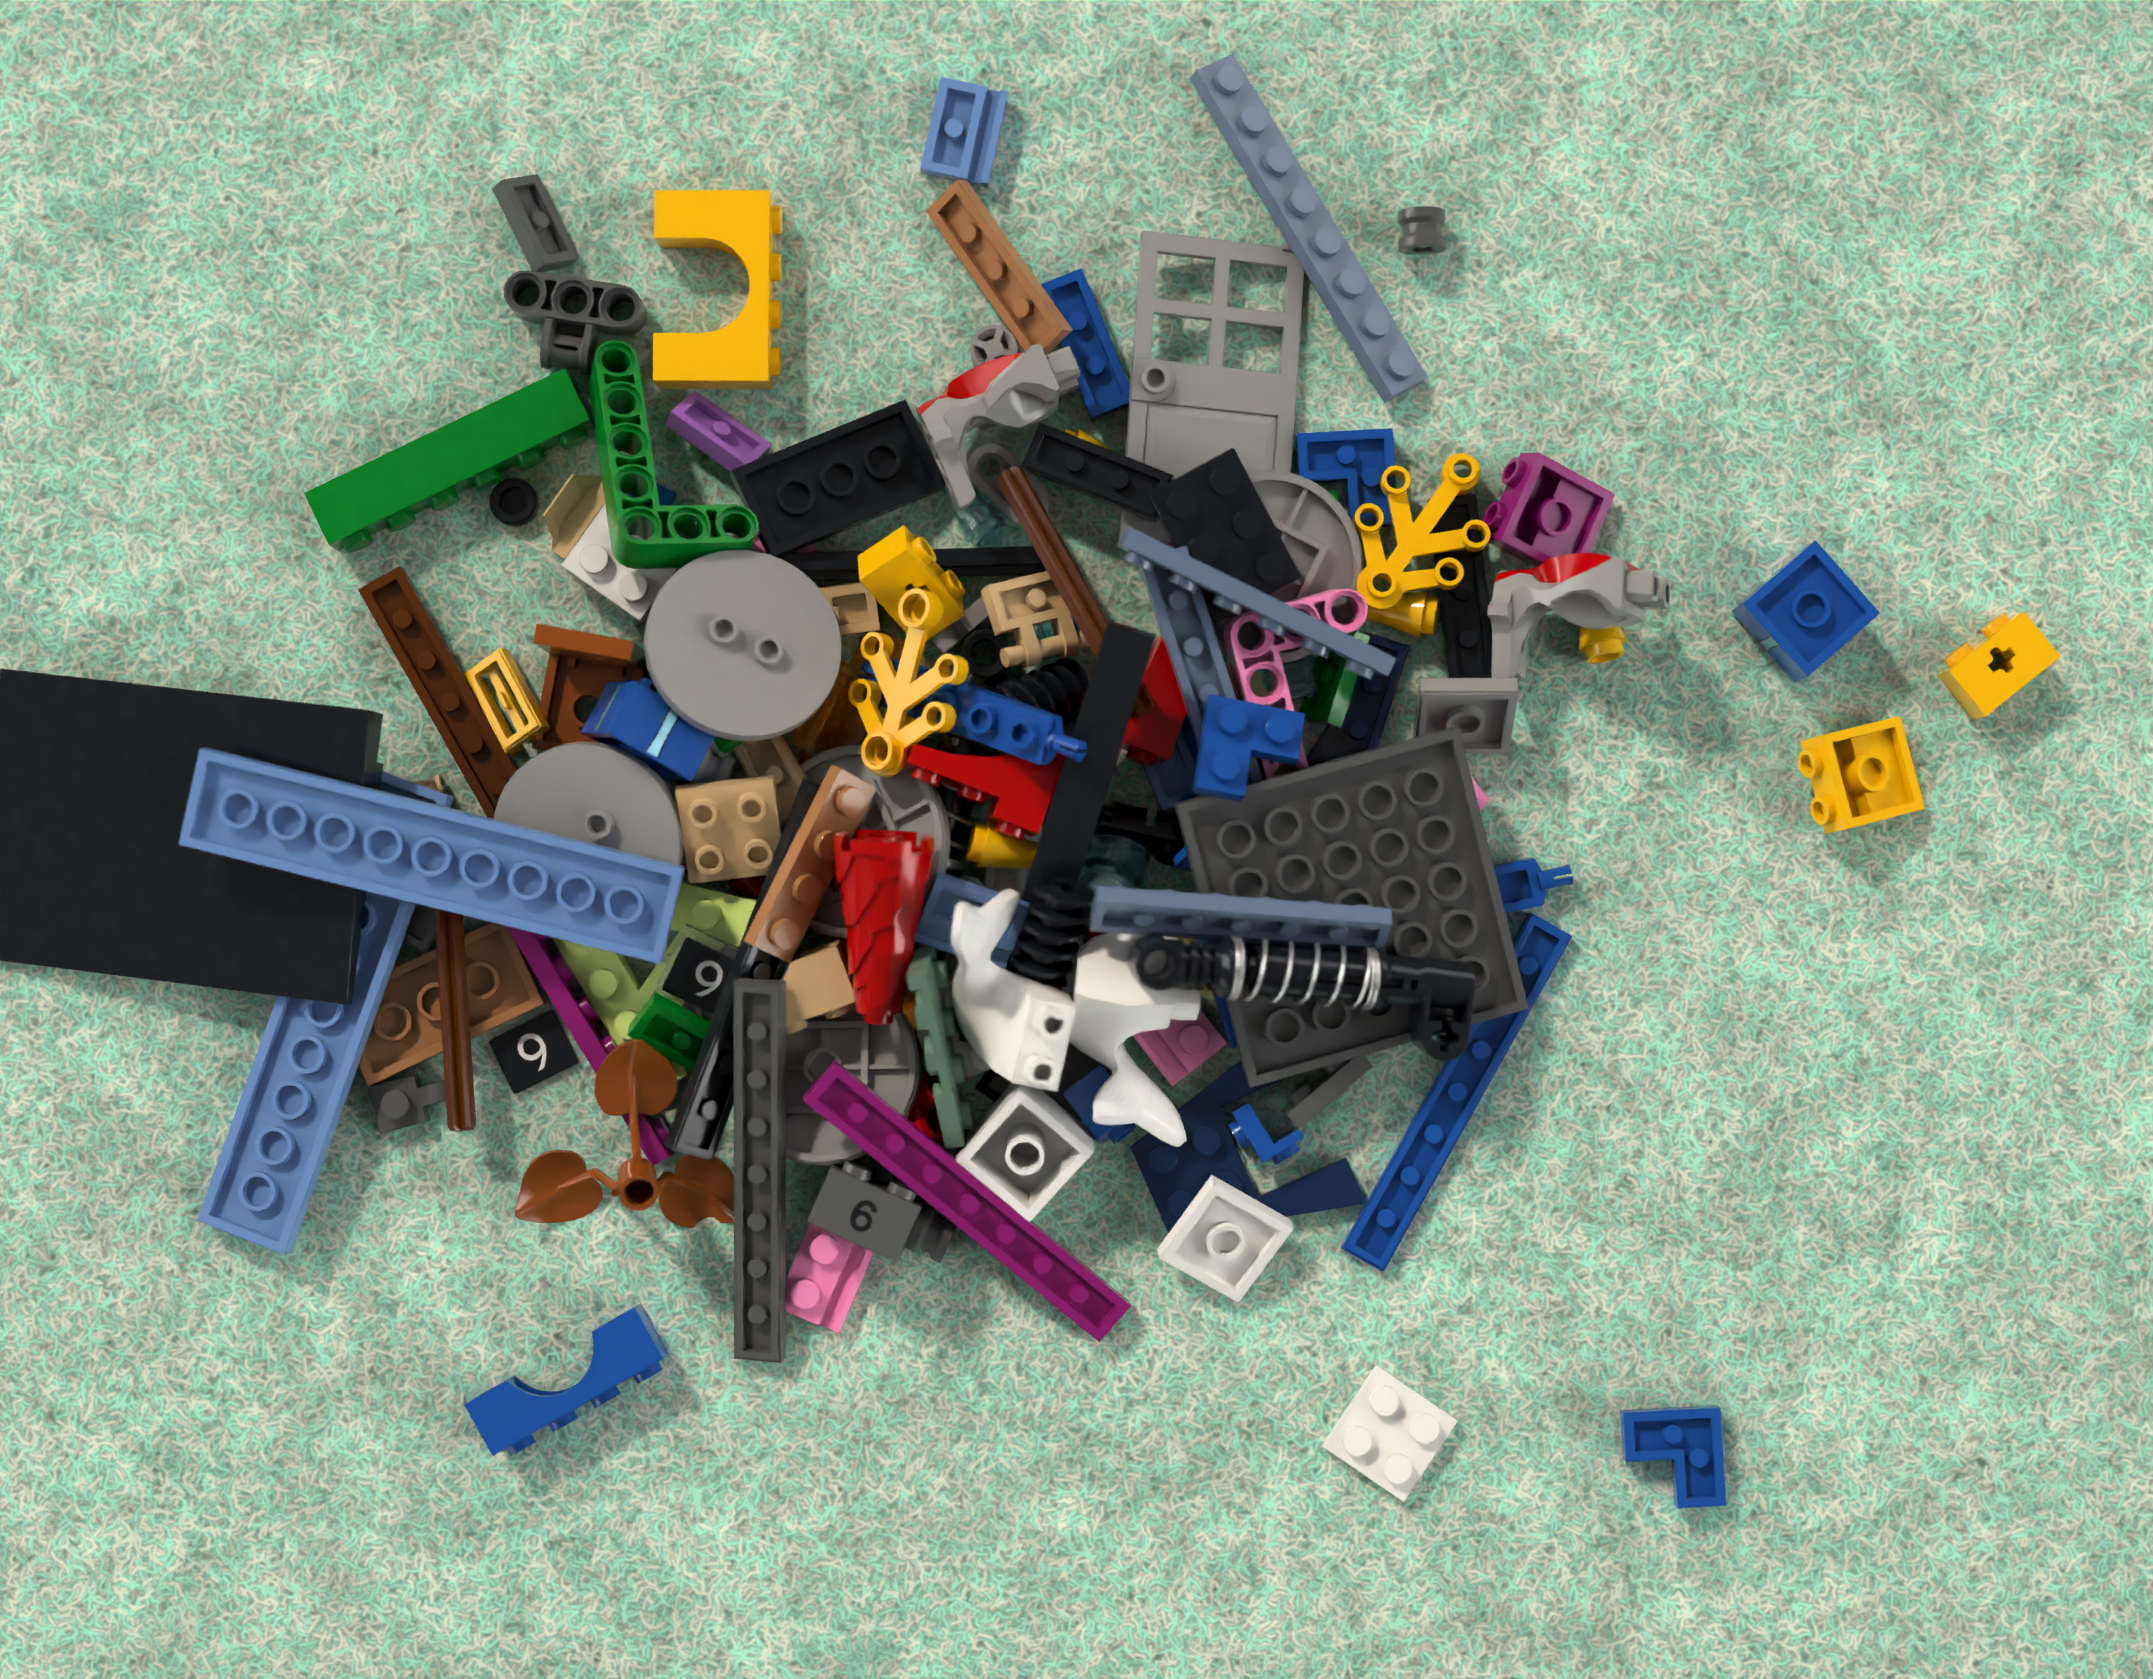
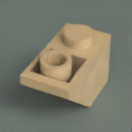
[782,938,855,1035]

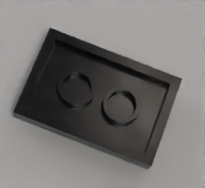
[1146,448,1301,624]

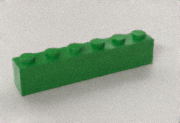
[304,368,594,553]

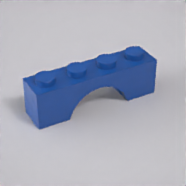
[464,1303,669,1457]

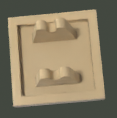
[675,774,782,884]

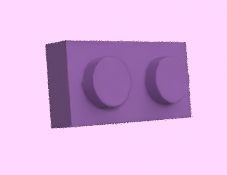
[665,390,772,471]

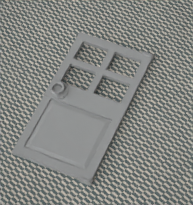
[1119,230,1304,544]

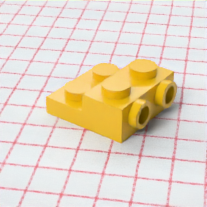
[1798,716,1925,834]

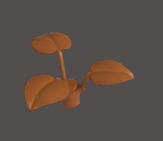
[515,1039,734,1228]

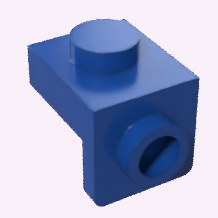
[1062,1064,1137,1144]
[1228,1101,1304,1165]

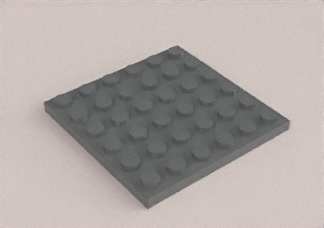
[1174,726,1529,1088]

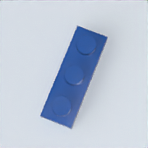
[1041,268,1130,421]

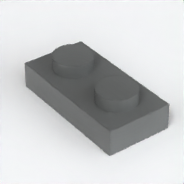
[492,174,579,272]
[1281,1056,1373,1129]

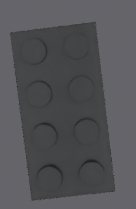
[730,399,946,558]

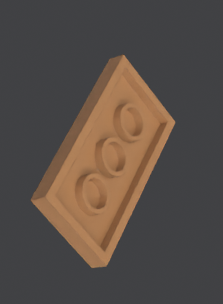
[359,922,547,1086]

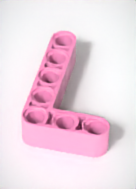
[1223,589,1368,779]

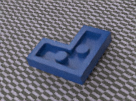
[1296,428,1396,527]
[1193,694,1305,802]
[1620,1405,1727,1508]

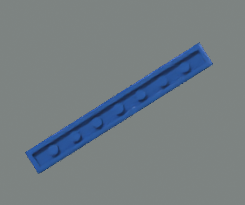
[1341,912,1572,1272]

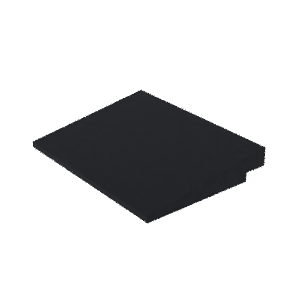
[0,668,384,1005]

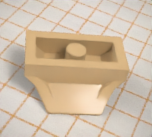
[543,474,605,560]

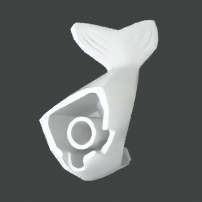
[951,888,1077,1091]
[1069,933,1201,1147]

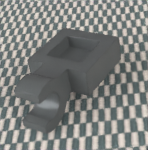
[368,1074,446,1134]

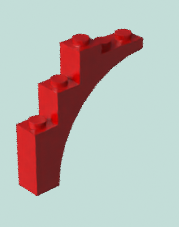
[904,635,1187,841]

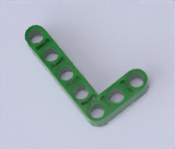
[589,340,759,569]

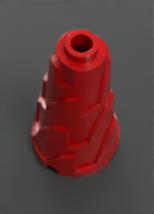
[833,830,934,1024]

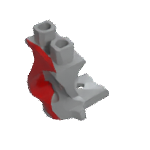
[916,344,1080,511]
[1487,552,1670,681]

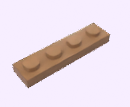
[926,180,1073,355]
[743,765,877,964]

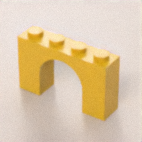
[653,190,783,389]

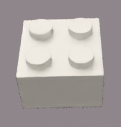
[955,1082,1094,1222]

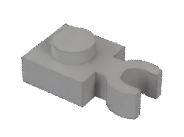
[931,596,992,654]

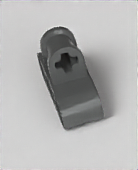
[504,270,647,375]

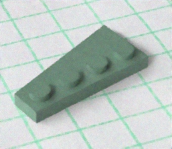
[906,946,975,1149]

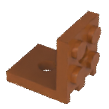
[532,623,647,751]

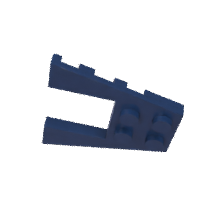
[1130,1060,1366,1233]

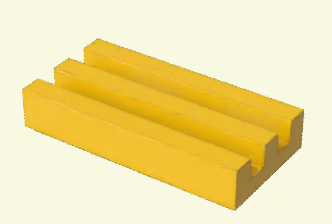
[464,647,550,755]

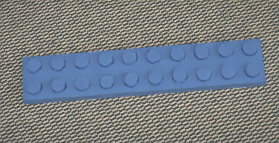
[178,747,685,964]
[197,771,454,1254]

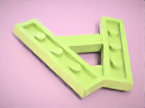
[551,880,757,1081]

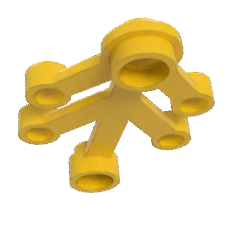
[1353,453,1491,610]
[848,588,969,777]

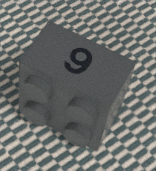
[806,1160,926,1262]

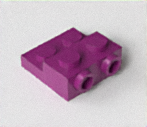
[1483,452,1615,565]

